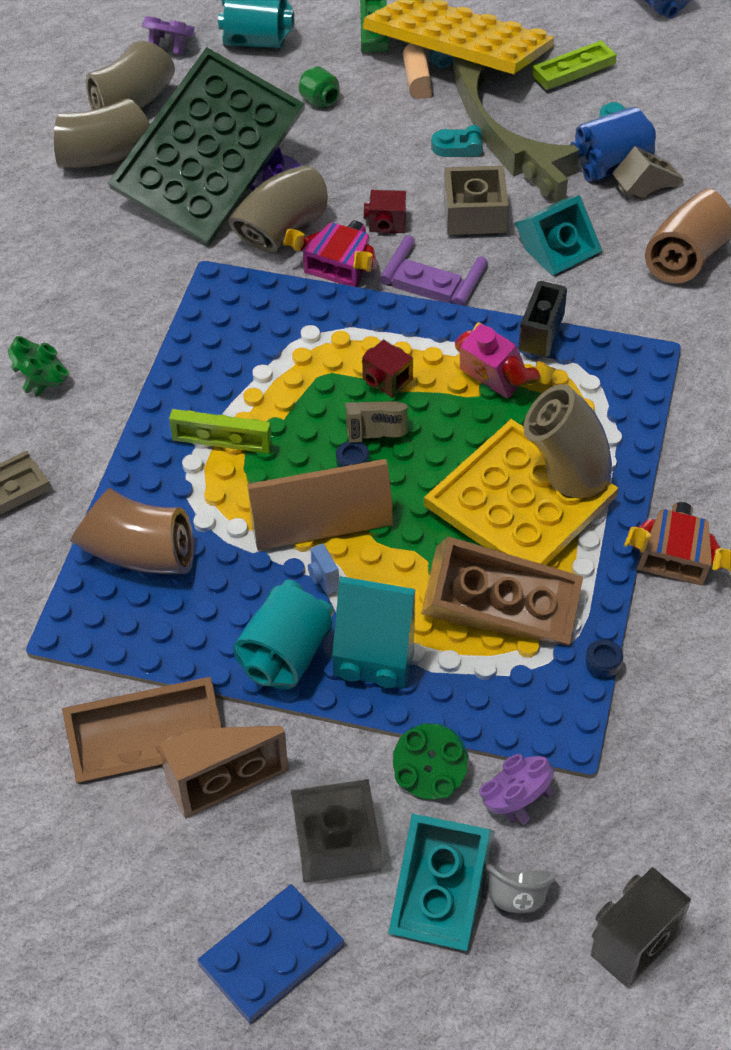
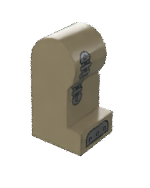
[345,401,408,443]

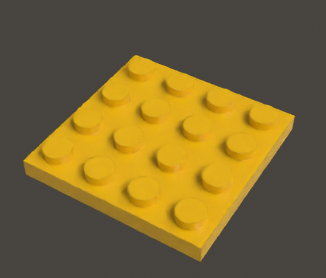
[424,419,618,565]

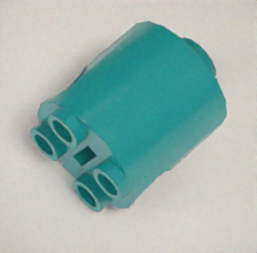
[218,0,295,48]
[233,580,334,689]

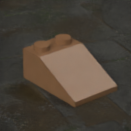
[158,726,289,819]

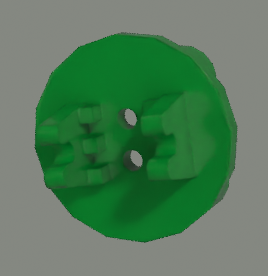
[7,336,69,396]
[393,723,469,800]

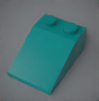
[332,576,415,689]
[388,813,495,951]

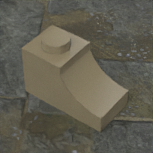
[612,146,684,199]

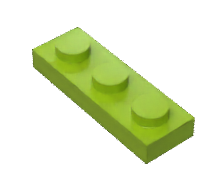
[532,40,617,90]
[169,409,272,454]

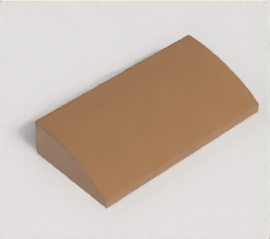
[247,459,393,551]
[62,677,221,783]

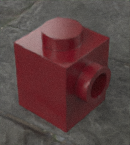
[364,190,406,233]
[362,339,413,398]

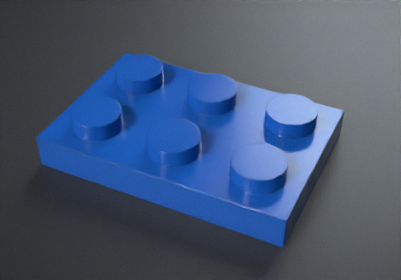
[197,884,344,1024]

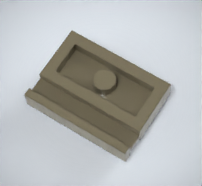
[0,451,51,515]

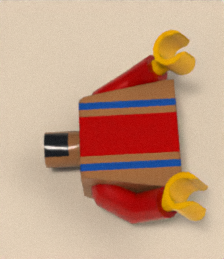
[624,502,731,586]

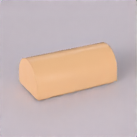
[403,43,432,99]

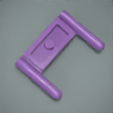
[379,235,488,305]

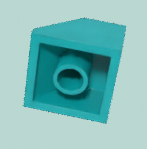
[515,195,602,275]

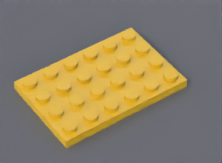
[362,0,555,74]

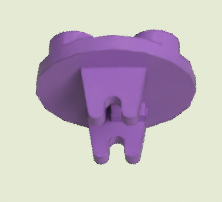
[142,16,196,55]
[479,754,554,825]

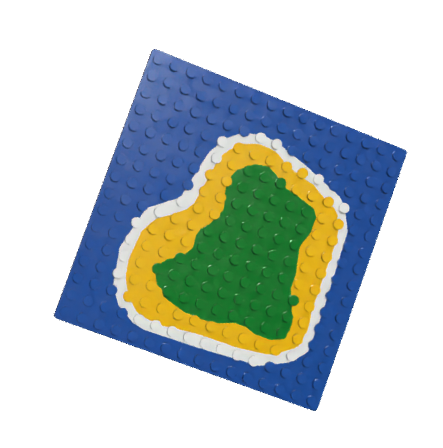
[26,261,681,778]

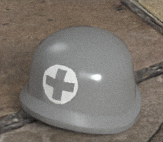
[485,864,556,914]

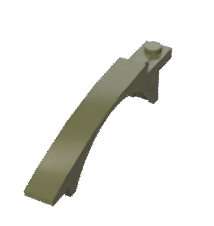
[452,56,580,204]

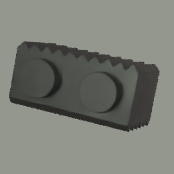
[518,281,567,357]

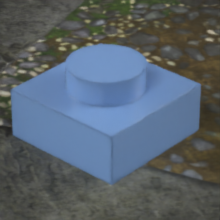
[308,543,339,595]

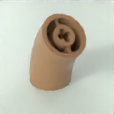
[644,188,731,283]
[70,487,194,575]

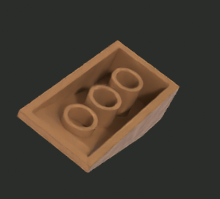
[421,536,583,646]

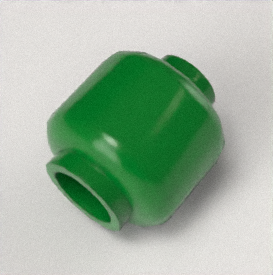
[299,66,340,108]

